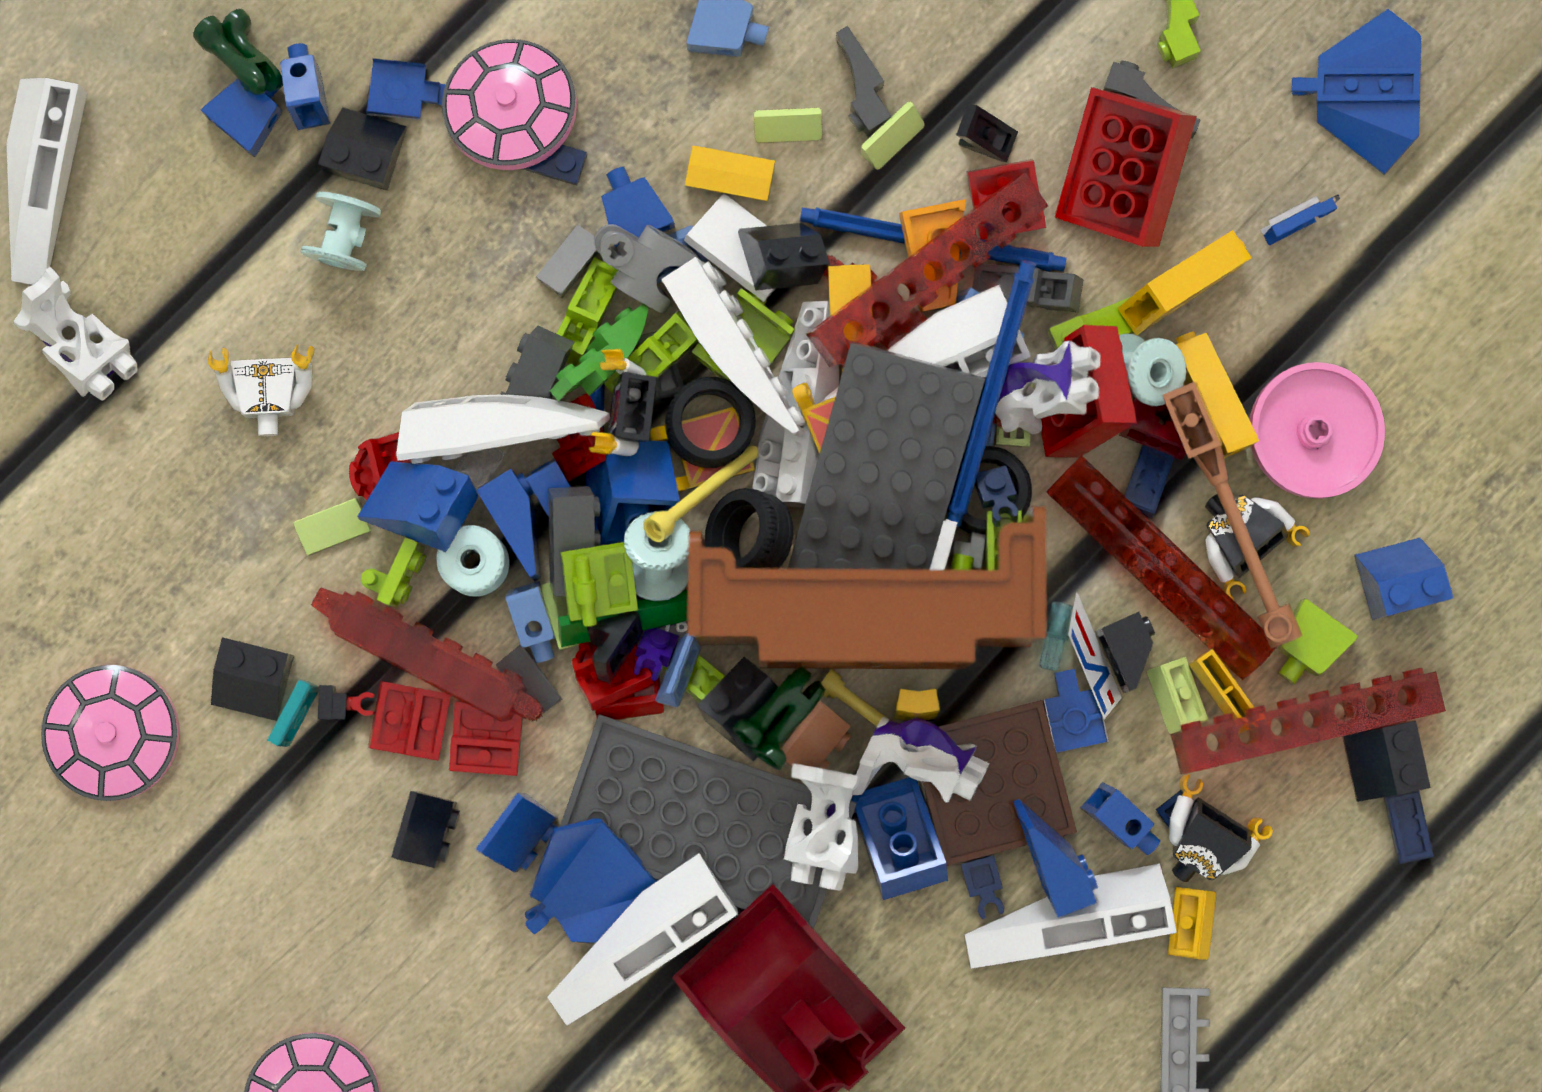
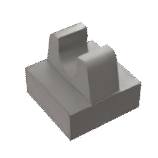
[950,533,986,570]

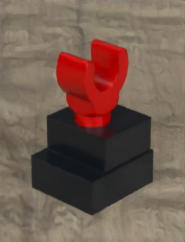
[318,685,375,720]

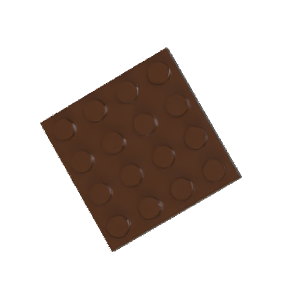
[922,700,1077,866]

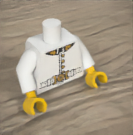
[208,344,315,436]

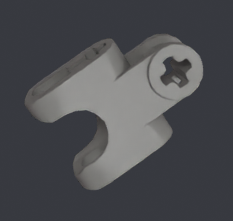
[594,224,699,313]

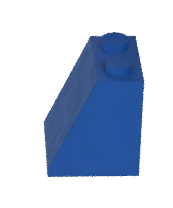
[595,441,680,545]
[1354,538,1453,620]

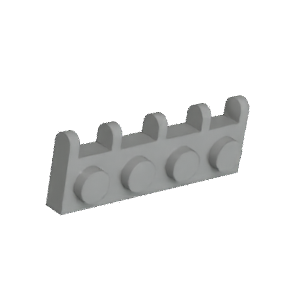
[1160,987,1210,1092]

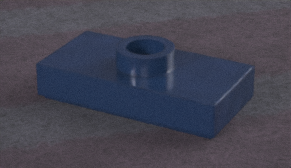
[1121,445,1174,518]
[1384,791,1434,864]

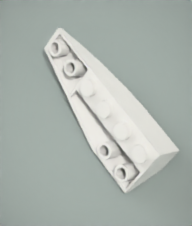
[6,78,87,285]
[662,257,806,437]
[824,285,1031,400]
[752,301,839,508]
[396,395,610,464]
[547,853,738,1026]
[964,864,1177,968]

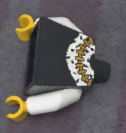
[589,349,657,456]
[1205,494,1310,601]
[1169,774,1273,882]

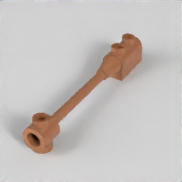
[1162,381,1303,648]

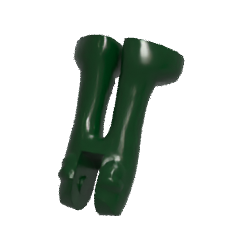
[193,9,283,95]
[732,666,826,770]

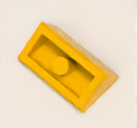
[1167,887,1216,960]

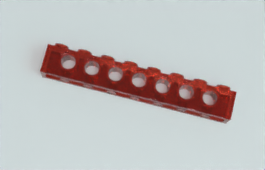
[806,173,1049,368]
[1046,455,1278,681]
[1171,667,1446,775]

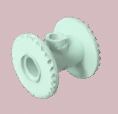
[301,192,381,271]
[1119,334,1187,406]
[624,511,690,601]
[437,525,509,597]

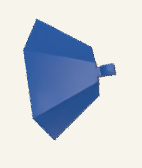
[1291,9,1421,175]
[525,819,657,943]

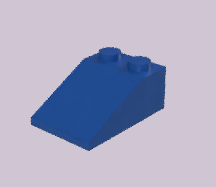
[357,462,479,552]
[476,469,541,582]
[851,777,948,900]
[476,793,558,873]
[1013,799,1098,918]

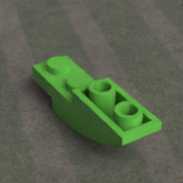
[550,304,648,401]

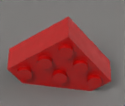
[1041,325,1137,458]

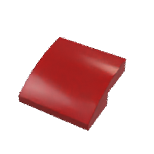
[966,159,1046,240]
[552,393,606,482]
[368,681,451,761]
[449,700,524,776]

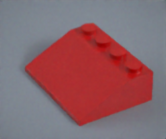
[1054,87,1197,247]

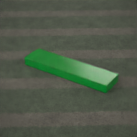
[558,590,688,647]

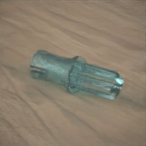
[1039,602,1073,671]

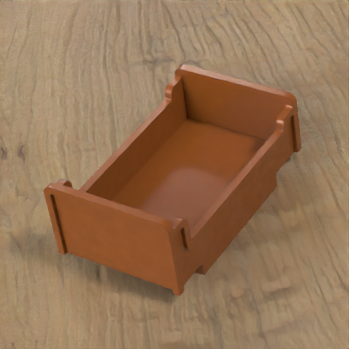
[688,506,1046,670]

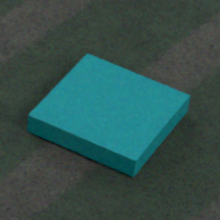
[267,679,319,747]

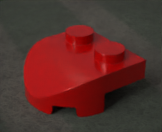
[349,432,421,500]
[572,641,654,711]

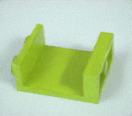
[692,288,795,381]

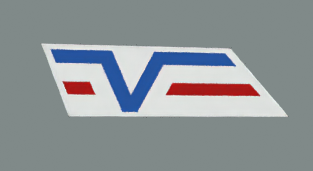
[1068,591,1122,719]

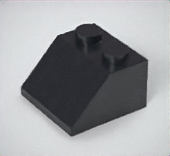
[318,107,407,191]
[738,223,830,291]
[1095,612,1155,693]
[211,637,294,721]
[697,656,787,762]
[1342,721,1431,802]
[391,791,460,868]

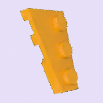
[899,199,966,313]

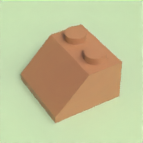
[782,701,852,769]

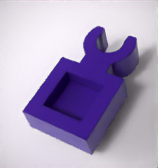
[634,627,679,681]

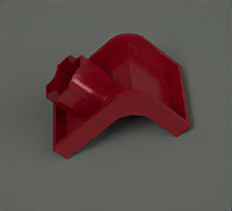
[672,884,906,1092]

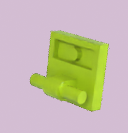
[361,537,427,609]
[560,542,638,626]

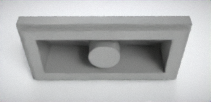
[536,225,598,298]

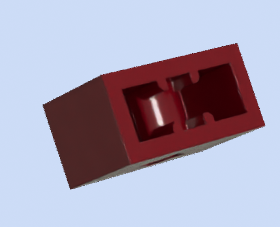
[1119,396,1186,461]

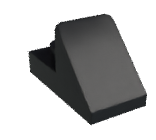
[956,104,1018,162]
[587,611,643,684]

